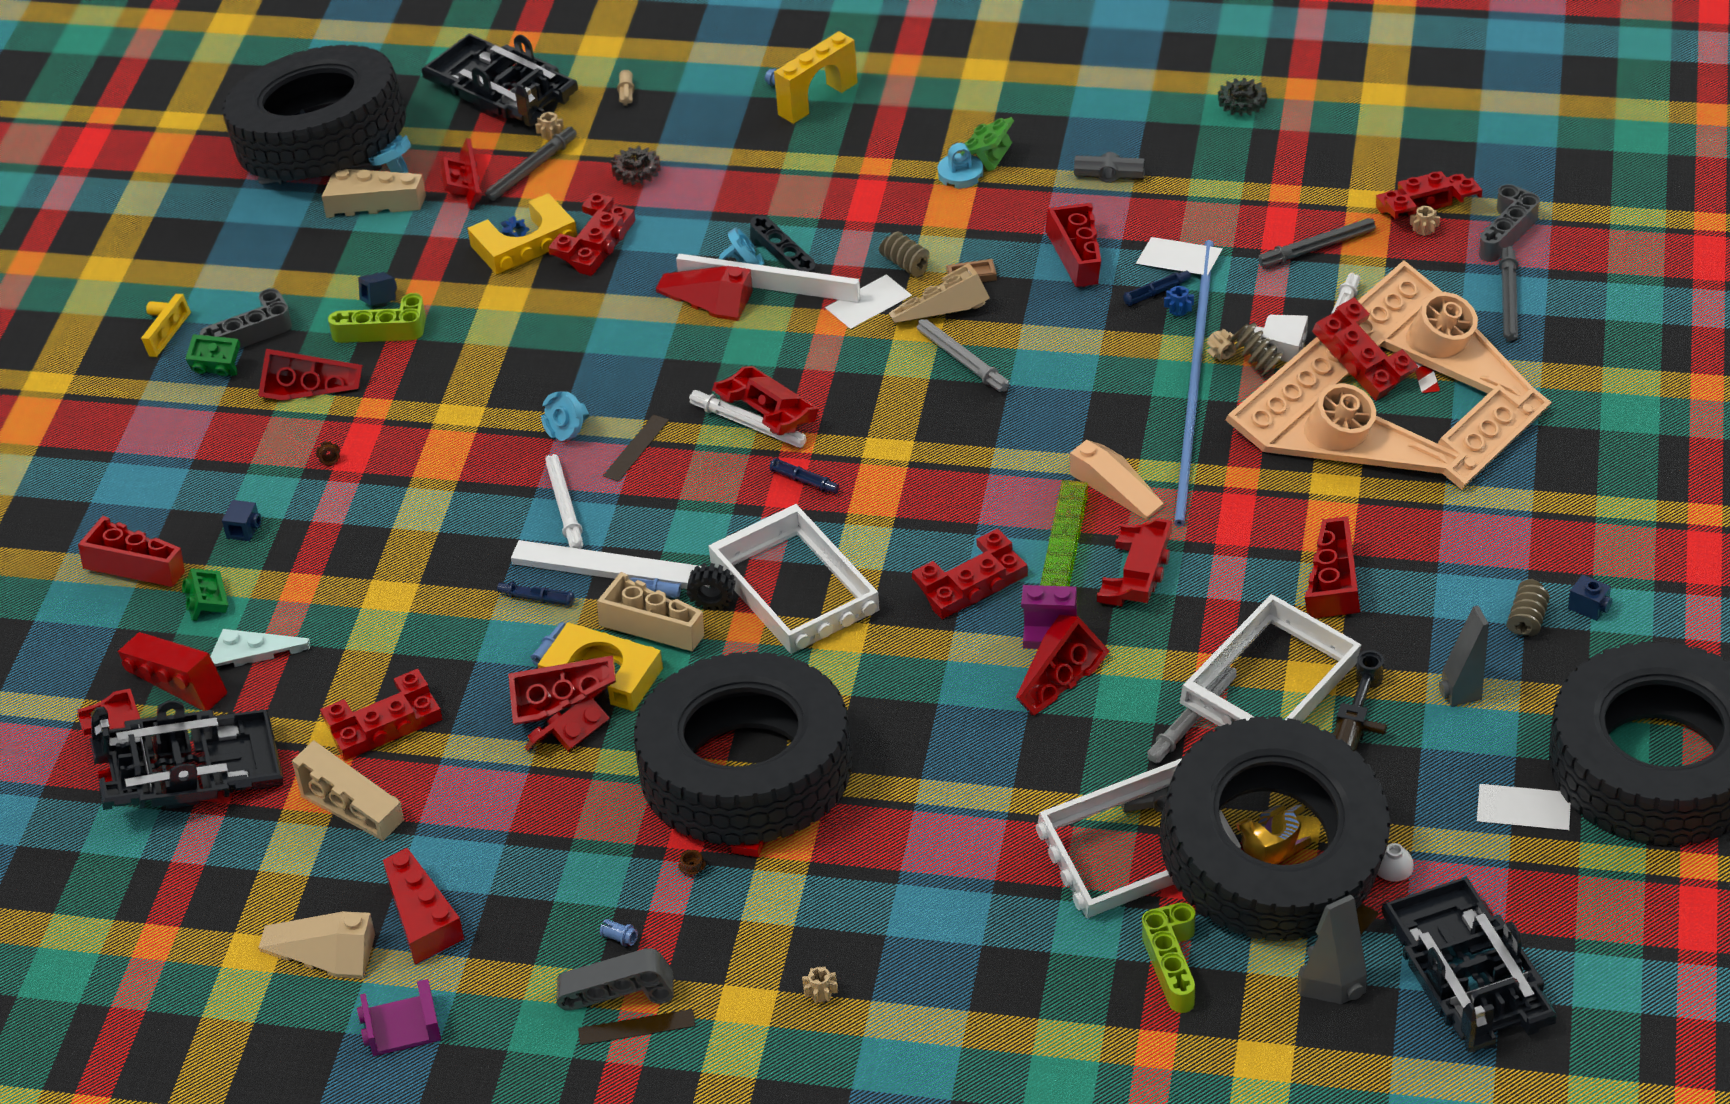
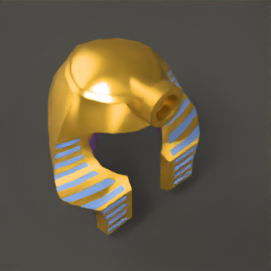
[1236,805,1311,864]

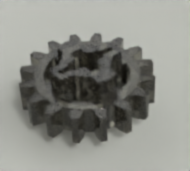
[1218,78,1267,116]
[611,146,661,185]

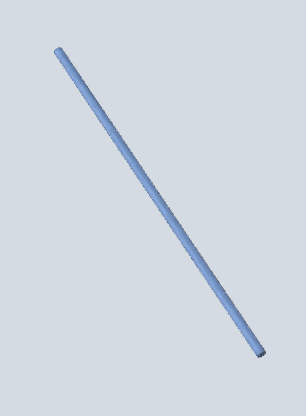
[1174,240,1214,526]

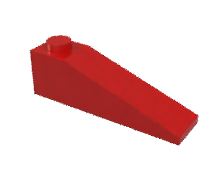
[656,266,753,321]
[258,349,363,401]
[508,655,616,725]

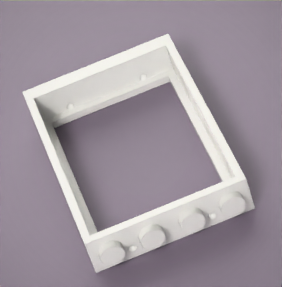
[708,504,880,654]
[1180,594,1361,726]
[1036,758,1241,919]

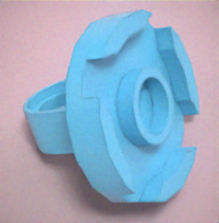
[368,135,411,173]
[937,143,983,189]
[719,227,765,265]
[541,391,590,441]

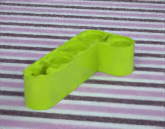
[328,293,426,343]
[1142,903,1195,1013]

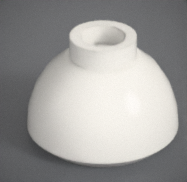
[1377,843,1414,881]

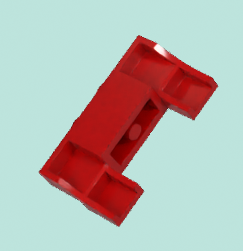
[1376,171,1483,219]
[548,192,636,276]
[1312,297,1418,401]
[712,366,819,435]
[1097,518,1172,606]
[912,528,1028,619]
[320,669,443,761]
[77,689,158,782]

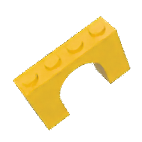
[774,31,858,124]
[467,193,577,275]
[537,622,663,711]

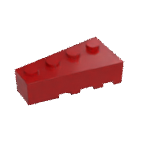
[118,632,228,711]
[383,848,464,965]

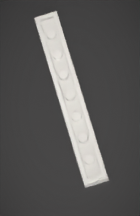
[676,254,861,302]
[511,540,710,589]

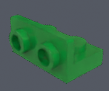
[185,334,241,376]
[182,568,228,621]

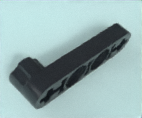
[750,215,815,273]

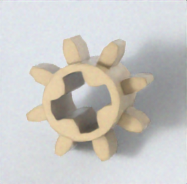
[535,112,564,140]
[1410,206,1440,236]
[1207,329,1236,361]
[802,967,838,1003]

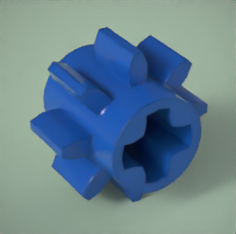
[500,216,530,237]
[1164,286,1194,316]

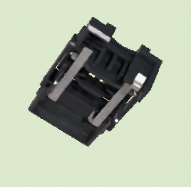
[421,33,578,127]
[90,701,283,810]
[1382,876,1557,1053]

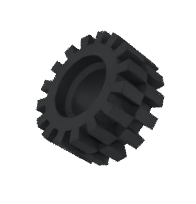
[686,563,736,611]

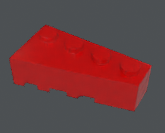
[1045,203,1101,287]
[78,516,185,587]
[1305,516,1361,618]

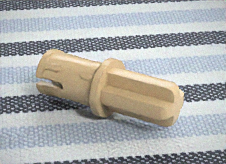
[617,70,635,106]

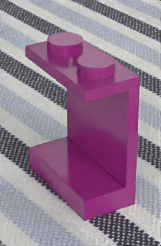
[1021,585,1077,649]
[357,979,441,1057]

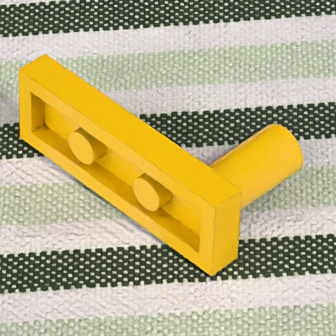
[141,294,191,357]

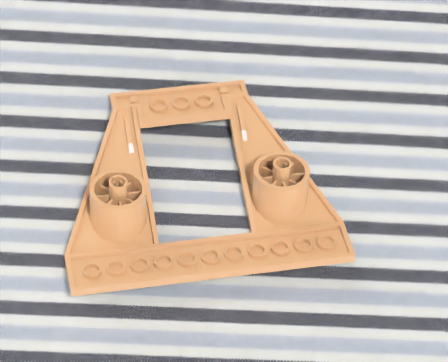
[1226,261,1551,490]

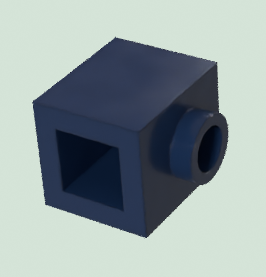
[358,272,397,306]
[222,500,261,541]
[1568,575,1613,621]

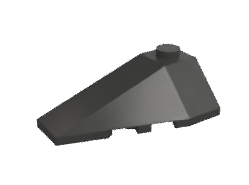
[1439,605,1489,707]
[1297,895,1367,1004]

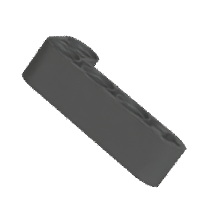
[1479,184,1540,262]
[199,288,292,349]
[556,948,674,1010]

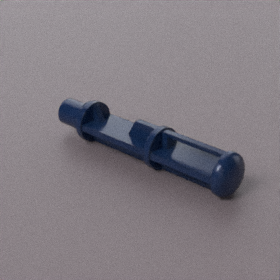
[1123,270,1191,306]
[770,458,840,494]
[497,582,575,607]

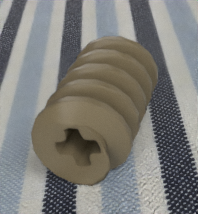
[879,231,930,277]
[1229,323,1283,375]
[1506,579,1550,636]

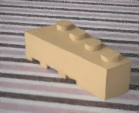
[322,169,426,218]
[597,572,704,651]
[292,740,404,841]

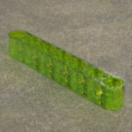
[1040,480,1088,586]

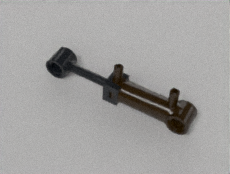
[1333,650,1387,752]

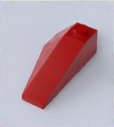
[1016,614,1109,716]

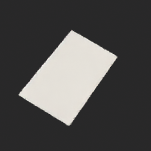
[1136,237,1223,275]
[825,274,912,329]
[1477,784,1571,830]

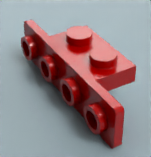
[440,138,482,210]
[524,687,610,752]

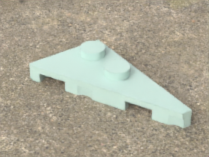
[210,629,311,669]

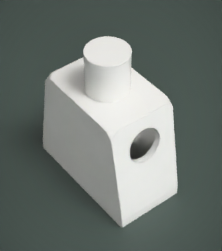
[1254,315,1308,362]

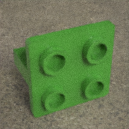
[960,117,1014,171]

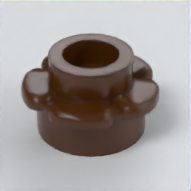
[316,441,340,465]
[678,850,706,876]

